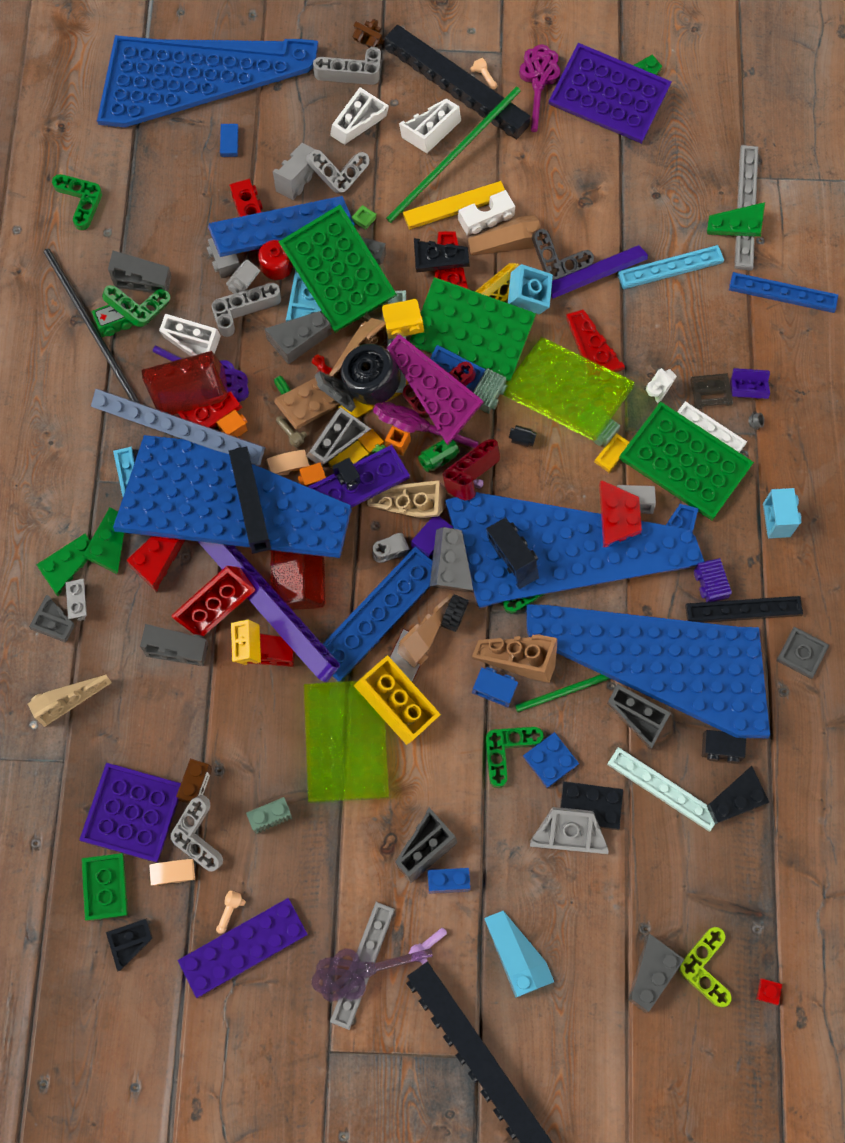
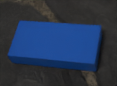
[220,124,239,157]

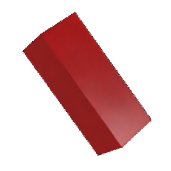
[171,566,255,636]

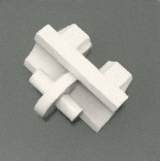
[646,368,677,403]

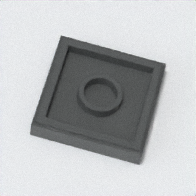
[776,627,829,679]

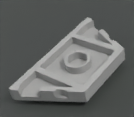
[530,807,609,854]

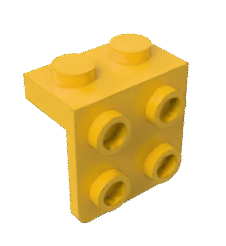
[382,299,424,340]

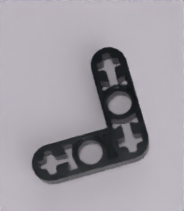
[532,229,594,280]

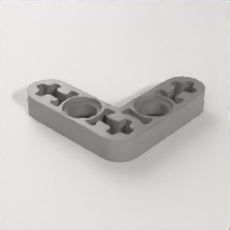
[307,150,370,194]
[171,795,223,871]

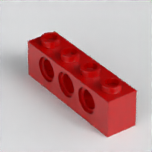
[229,179,263,252]

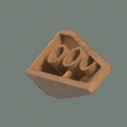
[468,215,542,255]

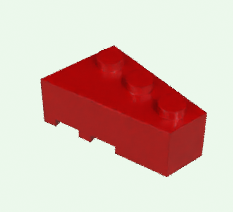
[126,536,185,593]
[231,633,295,667]

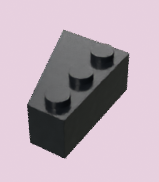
[486,517,539,589]

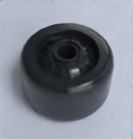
[341,344,401,405]

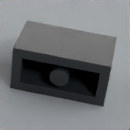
[702,730,746,764]

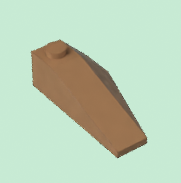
[329,318,387,379]
[397,593,453,668]
[472,634,557,683]

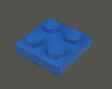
[523,732,579,788]

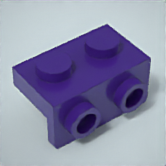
[730,368,770,399]

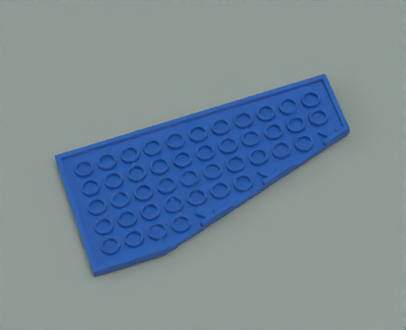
[113,435,352,558]

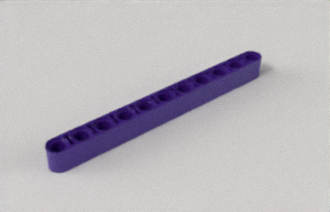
[198,541,340,682]

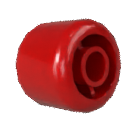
[258,240,293,280]

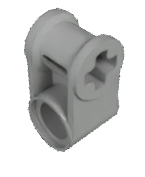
[372,533,410,563]

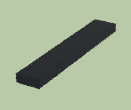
[685,596,803,623]

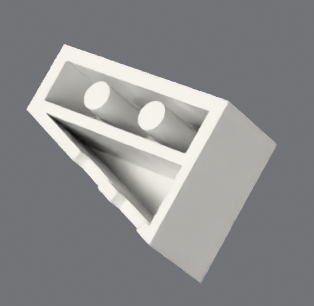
[330,87,389,145]
[399,99,461,153]
[159,314,221,368]

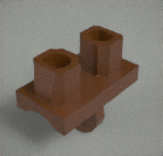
[352,19,385,48]

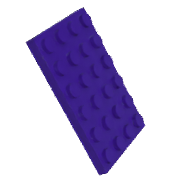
[549,43,672,144]

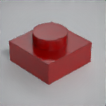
[756,979,782,1006]

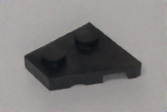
[106,918,153,972]

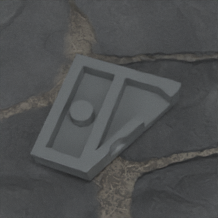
[315,371,356,412]
[29,595,74,643]

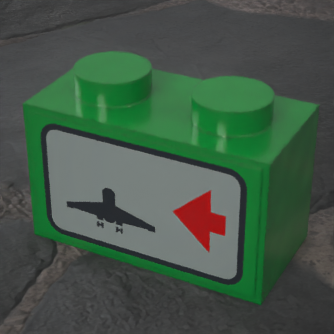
[91,301,134,338]

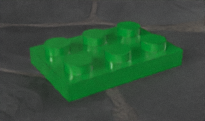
[82,853,128,921]

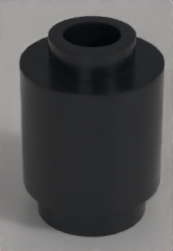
[509,425,537,447]

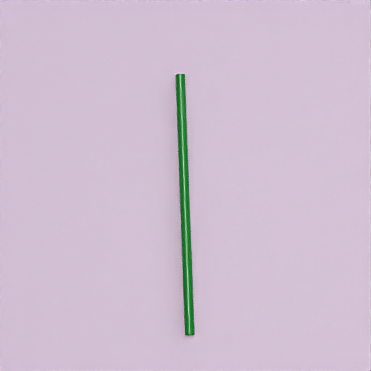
[386,87,521,223]
[515,674,611,712]

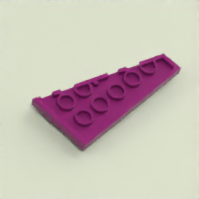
[387,334,484,445]

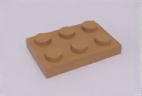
[275,378,341,429]

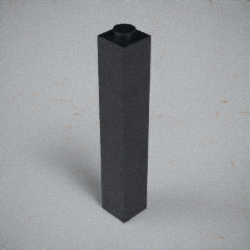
[228,446,271,554]

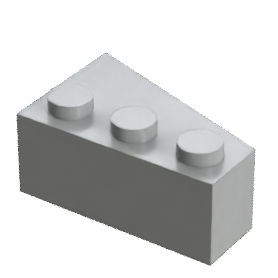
[273,143,320,201]

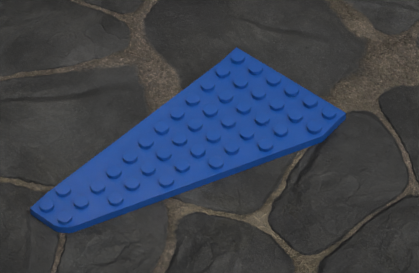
[97,35,318,127]
[445,492,704,609]
[526,604,770,739]

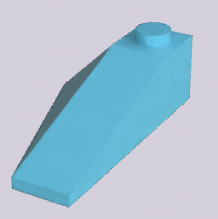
[484,911,554,998]

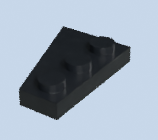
[414,238,470,273]
[707,766,769,824]

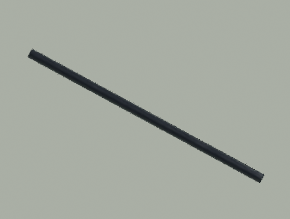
[44,249,140,403]

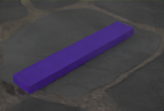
[551,245,648,299]

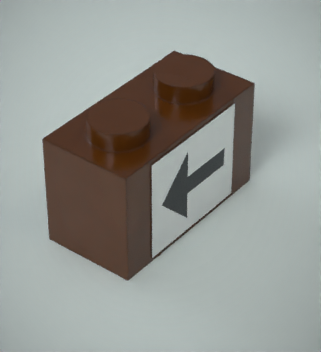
[176,758,212,807]

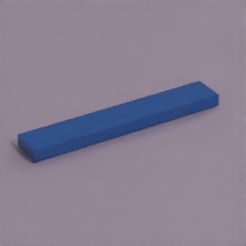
[729,272,839,313]

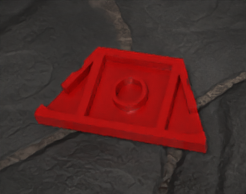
[599,481,642,547]

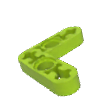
[679,927,732,1008]

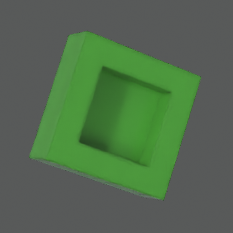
[352,205,376,230]

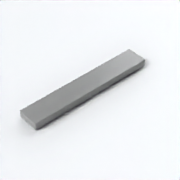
[330,902,395,1030]

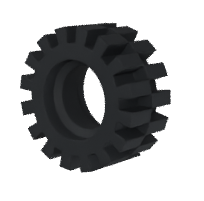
[441,594,469,632]

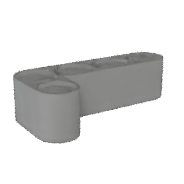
[313,47,381,85]
[212,283,281,337]

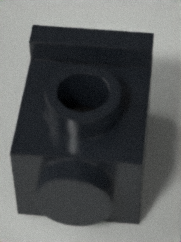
[332,458,360,490]

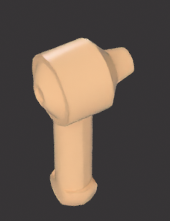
[470,58,497,90]
[216,891,246,934]

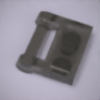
[690,373,733,409]

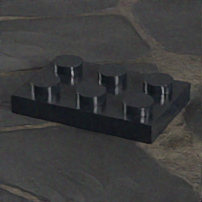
[560,781,623,830]

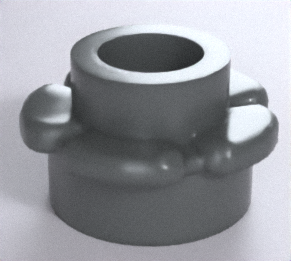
[748,412,764,430]

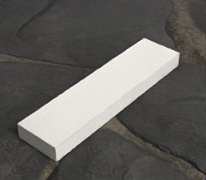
[678,401,747,453]

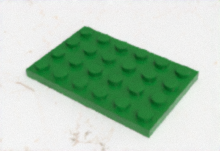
[279,205,397,333]
[409,277,536,383]
[619,401,754,521]

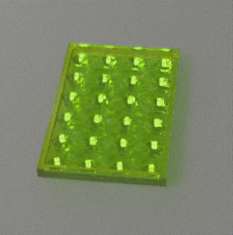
[503,337,635,441]
[304,681,389,803]

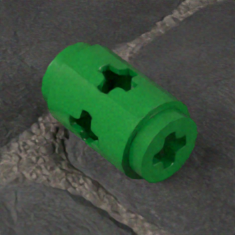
[418,439,459,472]

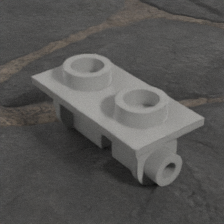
[66,579,87,621]

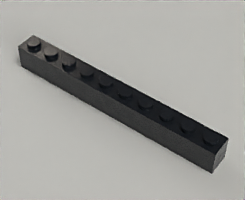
[385,24,531,140]
[406,961,552,1143]

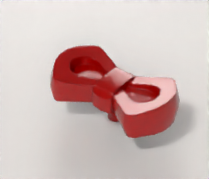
[312,355,333,375]

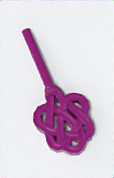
[519,44,560,132]
[373,402,478,448]

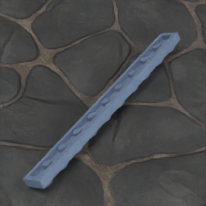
[91,389,265,465]

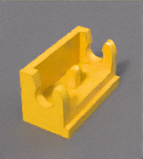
[231,619,261,665]

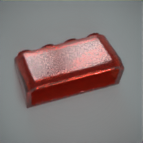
[141,351,228,415]
[270,550,326,610]

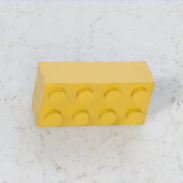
[354,655,441,745]

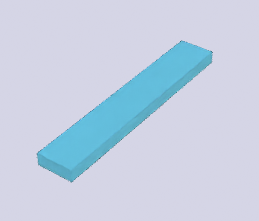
[617,245,724,289]

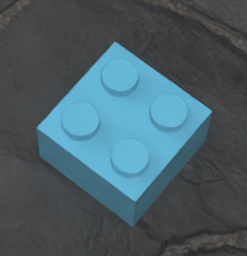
[508,264,553,315]
[763,488,801,538]

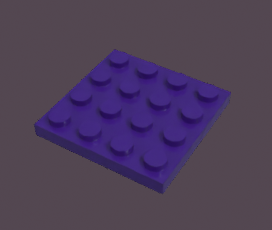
[79,763,181,863]

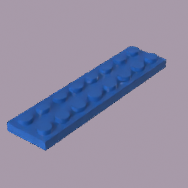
[208,196,355,257]
[323,547,433,683]

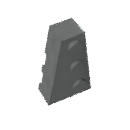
[265,311,332,364]
[395,808,457,883]

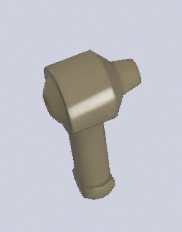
[276,416,307,448]

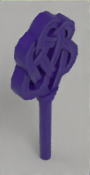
[153,346,249,402]

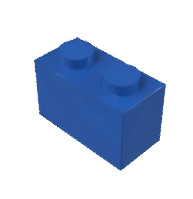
[472,667,518,708]
[427,868,470,894]

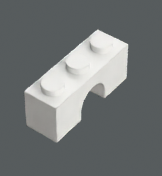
[458,190,515,236]

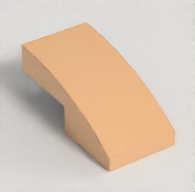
[266,450,310,476]
[150,859,195,886]

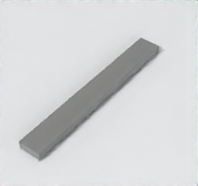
[734,145,758,271]

